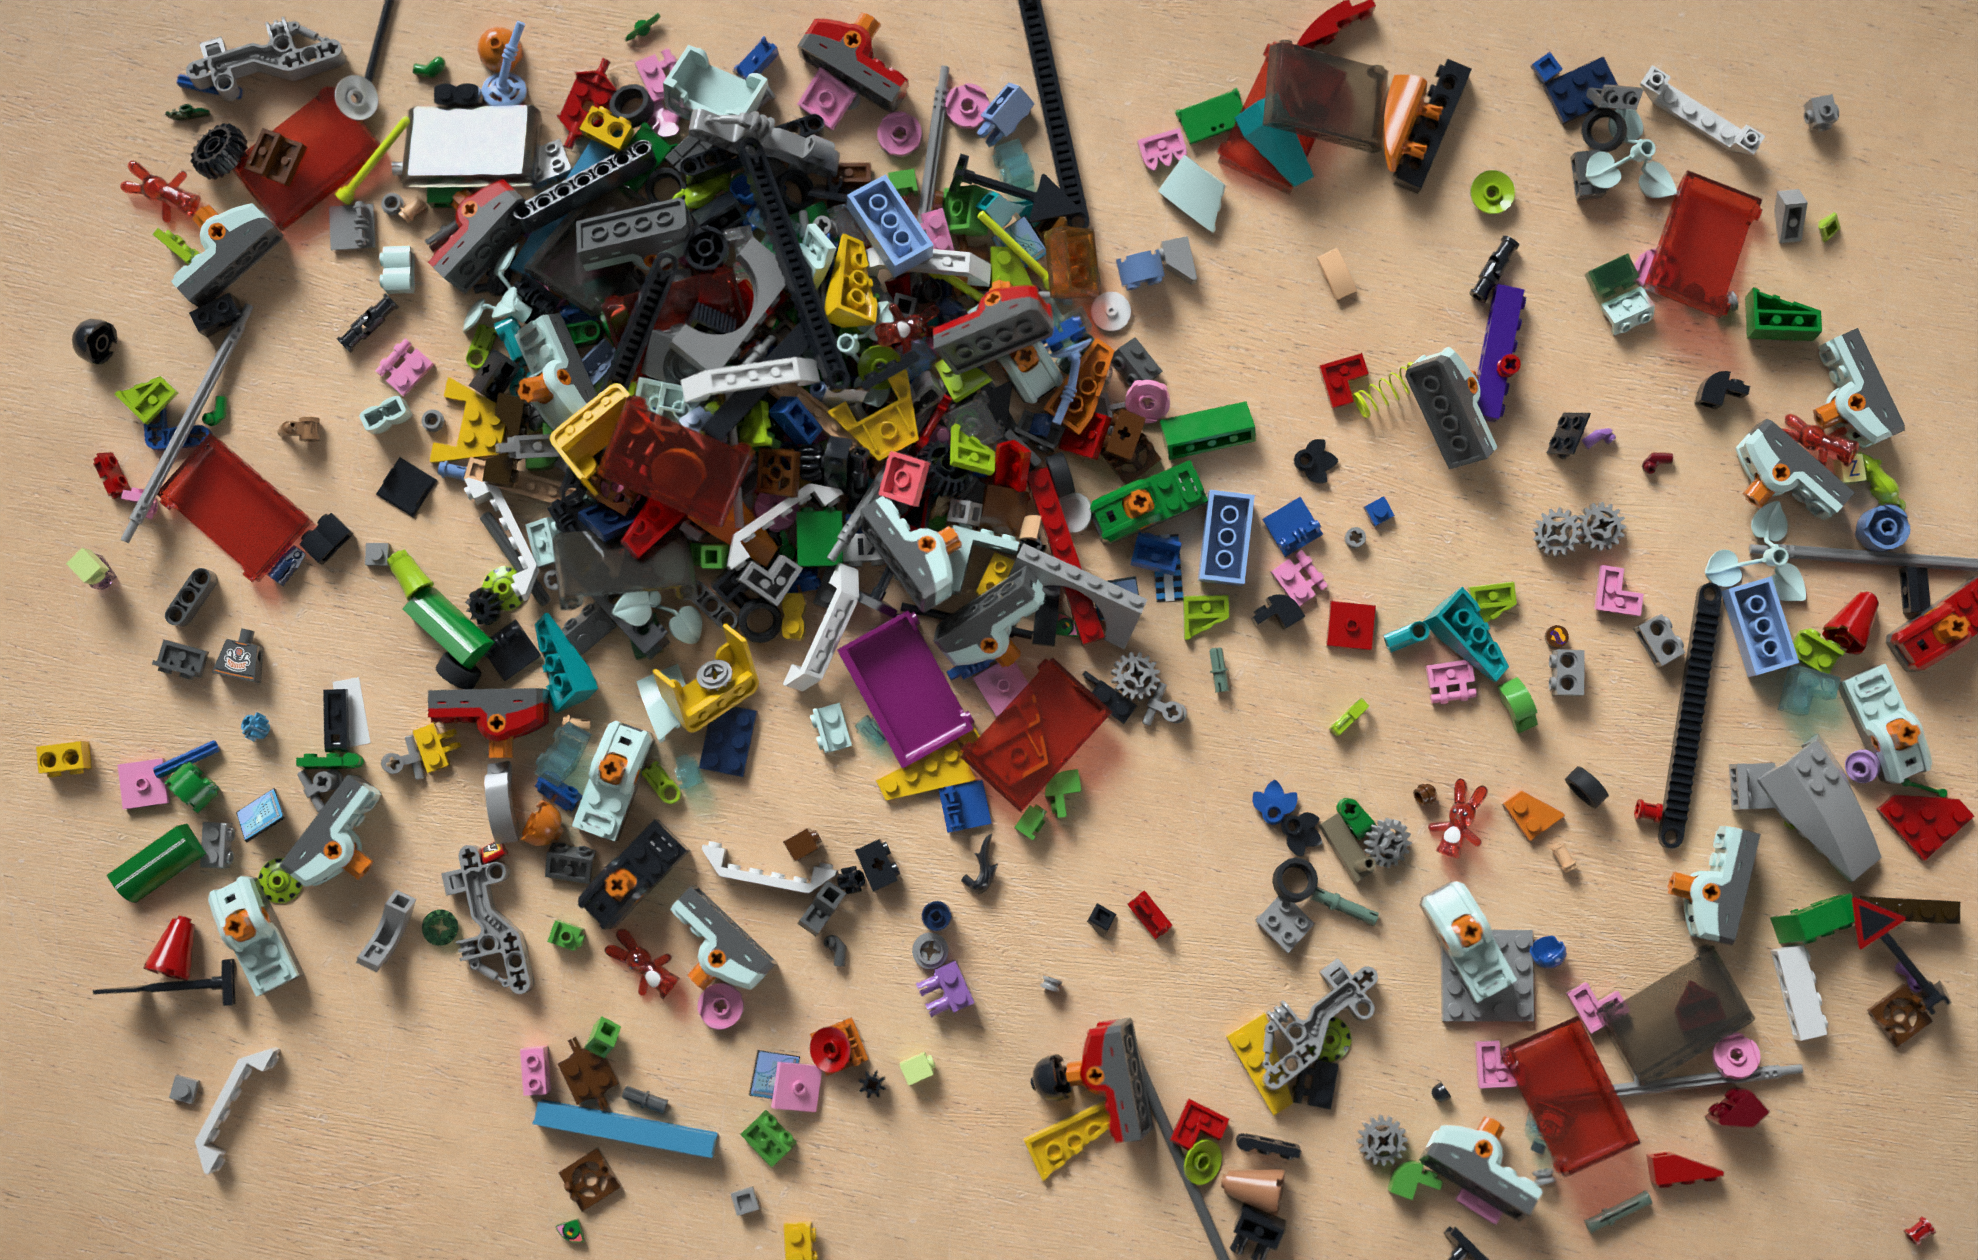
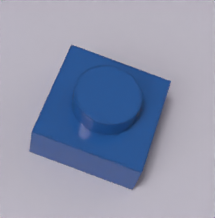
[1530,52,1563,84]
[1363,496,1395,527]

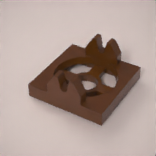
[1100,431,1162,485]
[757,447,801,498]
[587,455,648,516]
[1867,984,1933,1048]
[558,1147,622,1212]

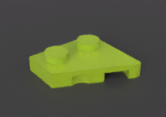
[1468,581,1517,623]
[1183,595,1229,640]

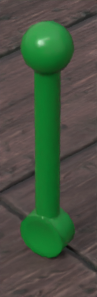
[1901,778,1947,797]

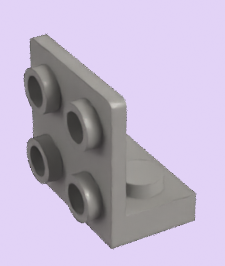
[1729,763,1776,810]

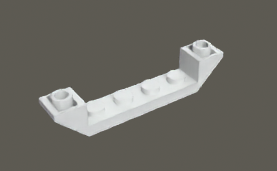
[1640,65,1765,156]
[865,247,991,287]
[681,357,820,403]
[464,478,539,601]
[727,483,843,571]
[783,562,859,691]
[702,841,837,893]
[195,1047,280,1175]

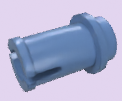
[810,381,827,402]
[438,461,467,481]

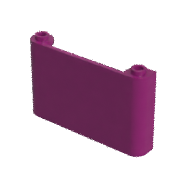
[837,610,975,768]

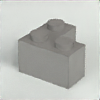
[736,555,803,606]

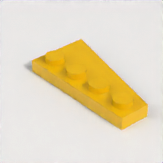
[876,740,976,801]
[1226,1013,1293,1115]
[1023,1100,1110,1181]

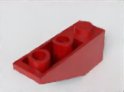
[1646,1152,1725,1188]

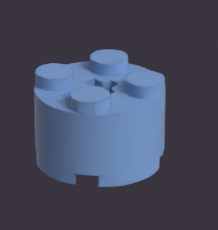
[1116,250,1165,291]
[1855,505,1911,552]

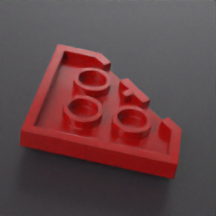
[1876,795,1975,861]

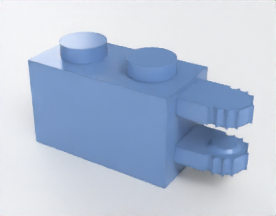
[977,82,1035,147]

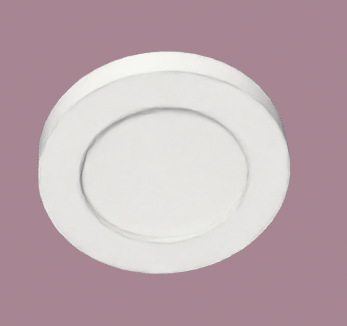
[1091,292,1131,332]
[1058,492,1092,533]

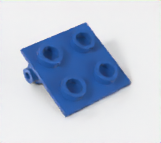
[1262,497,1323,557]
[939,780,992,833]

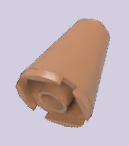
[1221,1169,1285,1216]

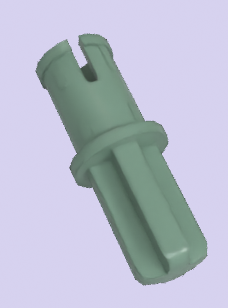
[1209,647,1230,693]

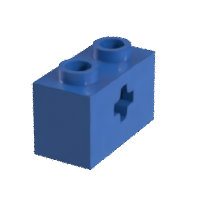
[769,396,823,445]

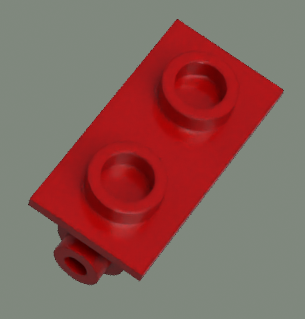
[93,452,131,499]
[1127,890,1173,940]

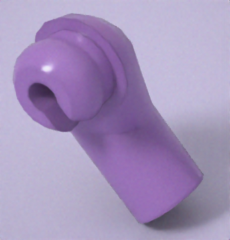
[1582,428,1616,449]
[1895,961,1921,993]

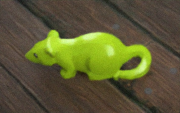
[672,172,731,210]
[1858,452,1906,511]

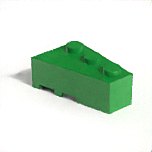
[1745,287,1822,341]
[1770,893,1855,944]

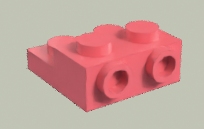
[878,451,930,507]

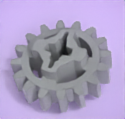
[1578,502,1626,551]
[1533,507,1584,557]
[1111,652,1160,701]
[1364,818,1412,868]
[1357,1115,1408,1166]

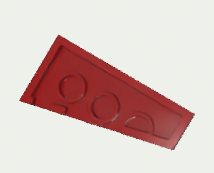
[621,486,697,559]

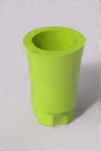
[387,549,434,601]

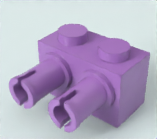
[916,960,975,1018]

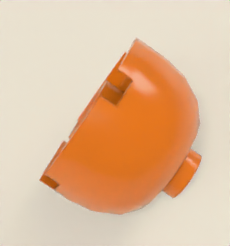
[477,27,523,73]
[521,800,563,846]

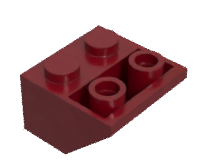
[1705,1086,1770,1128]

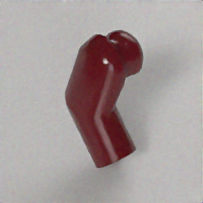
[1642,452,1673,474]

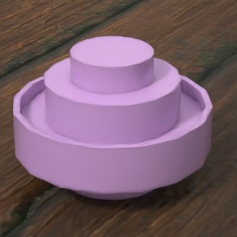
[1845,749,1881,783]

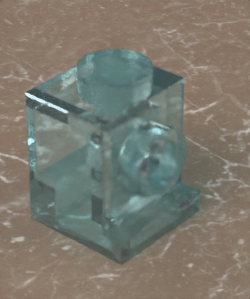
[674,754,704,790]

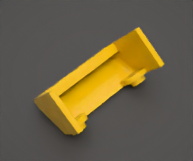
[550,384,666,496]
[652,624,759,733]

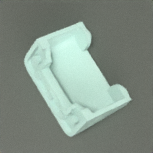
[663,45,768,121]

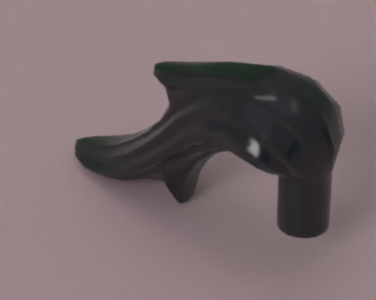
[961,834,998,894]

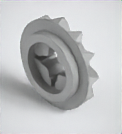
[697,660,733,691]
[912,932,948,969]

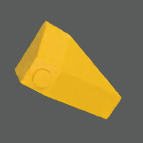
[824,233,878,328]

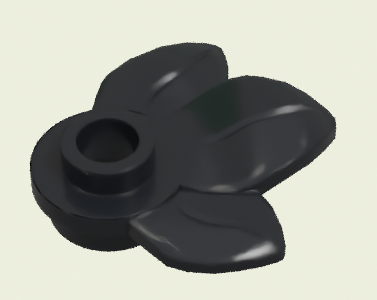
[1294,439,1338,484]
[1281,812,1322,857]

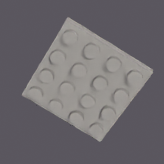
[1441,930,1534,1021]

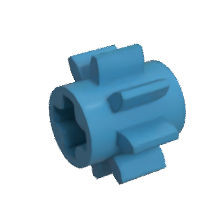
[241,712,270,742]

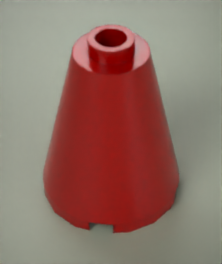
[1822,592,1879,655]
[143,915,195,981]

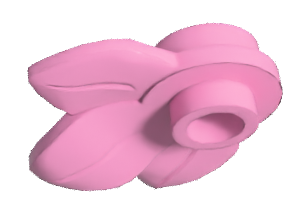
[646,101,681,138]

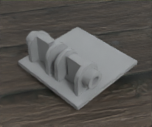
[519,139,572,189]
[329,201,376,250]
[1255,896,1315,954]

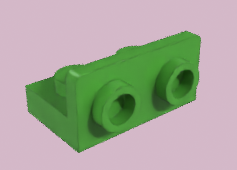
[740,1110,797,1168]

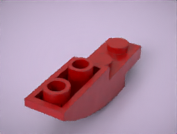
[1294,0,1376,54]

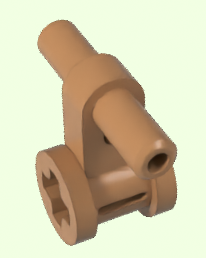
[277,417,320,442]

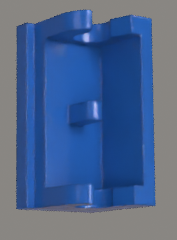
[733,36,779,80]

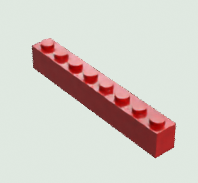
[1027,467,1105,646]

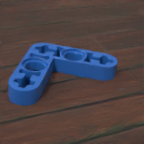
[144,407,213,451]

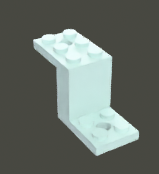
[894,523,1019,596]

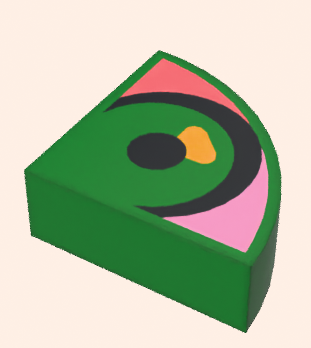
[1056,612,1078,637]
[556,1218,585,1243]

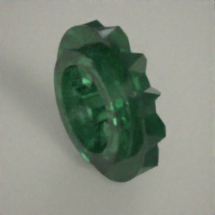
[422,909,459,946]

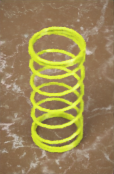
[1353,362,1413,419]

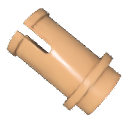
[398,195,427,223]
[562,715,591,733]
[1551,843,1577,873]

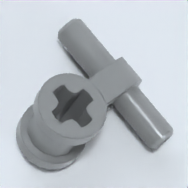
[799,211,840,243]
[742,335,776,365]
[1142,682,1187,726]
[381,735,424,780]
[297,769,343,812]

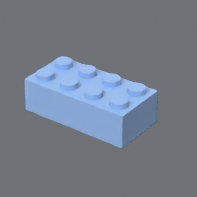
[847,174,934,278]
[1198,490,1255,587]
[1722,576,1799,677]

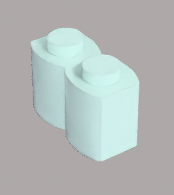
[380,246,415,294]
[359,396,412,434]

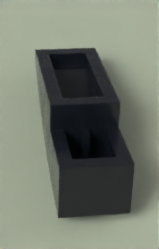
[1032,585,1060,647]

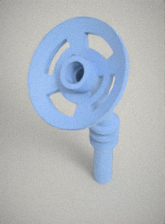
[482,21,527,110]
[1049,338,1092,425]

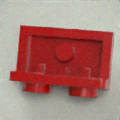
[992,440,1031,492]

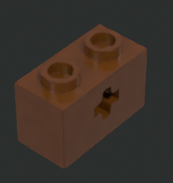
[1103,409,1146,462]
[783,828,822,862]

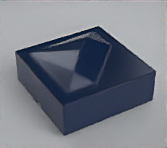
[1029,413,1053,438]

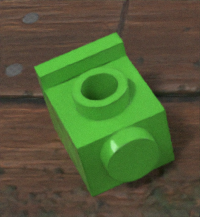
[888,169,918,197]
[1014,804,1047,840]
[547,920,585,951]
[584,1016,621,1058]

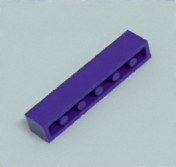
[1477,284,1526,422]

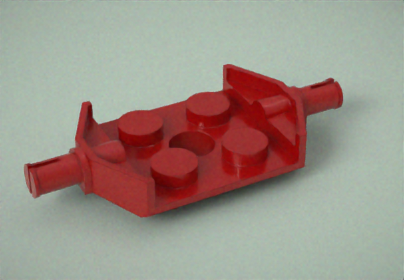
[557,58,617,150]

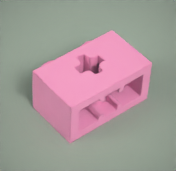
[520,1045,551,1096]

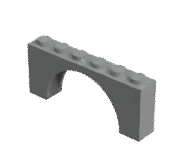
[668,237,788,372]
[1009,544,1148,649]

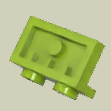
[1793,628,1845,676]

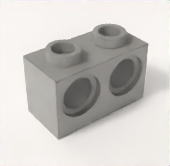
[1633,614,1685,667]
[1549,649,1584,696]

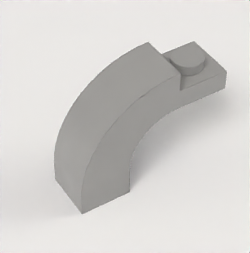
[485,761,519,844]
[356,890,416,973]

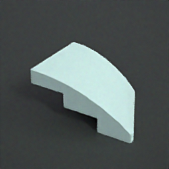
[1158,155,1226,233]
[800,224,836,289]
[634,377,701,433]
[636,664,686,743]

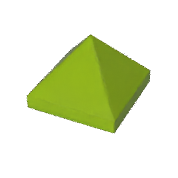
[1818,212,1841,242]

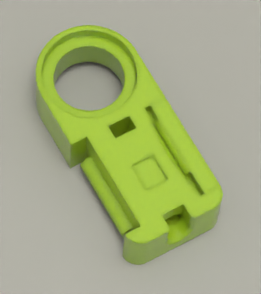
[466,324,498,370]
[1329,698,1369,737]
[642,761,682,804]

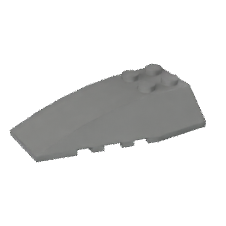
[1757,734,1882,882]

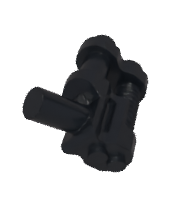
[473,254,516,296]

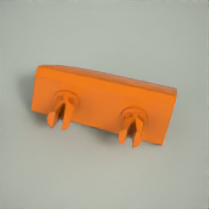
[1384,74,1443,172]

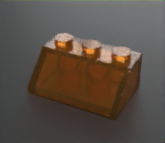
[1044,225,1101,300]

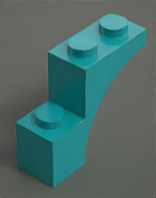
[975,190,1042,228]

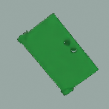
[1175,88,1245,145]
[619,122,673,198]

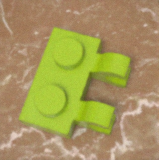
[152,228,200,265]

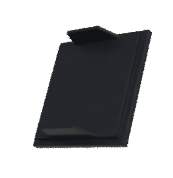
[376,457,437,518]

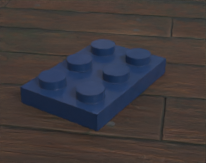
[1543,56,1618,125]
[578,494,648,542]
[699,706,757,777]

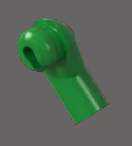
[413,56,445,78]
[202,396,227,426]

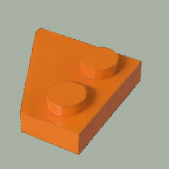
[1502,791,1565,841]

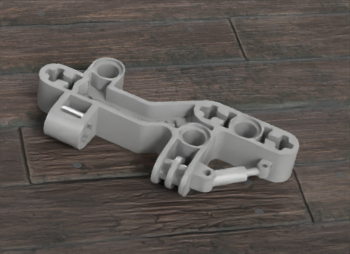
[186,17,346,101]
[688,109,840,178]
[441,845,534,994]
[1262,958,1378,1090]

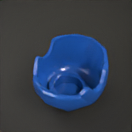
[730,173,757,205]
[1530,935,1567,969]

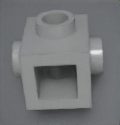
[1804,94,1839,131]

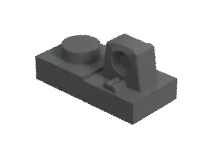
[679,519,711,543]

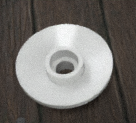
[335,75,378,120]

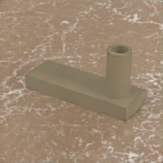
[1318,813,1376,883]

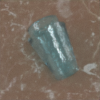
[854,714,886,748]

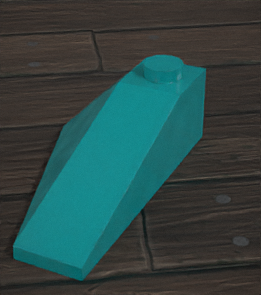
[1234,92,1314,187]
[1423,586,1509,682]
[534,613,599,713]

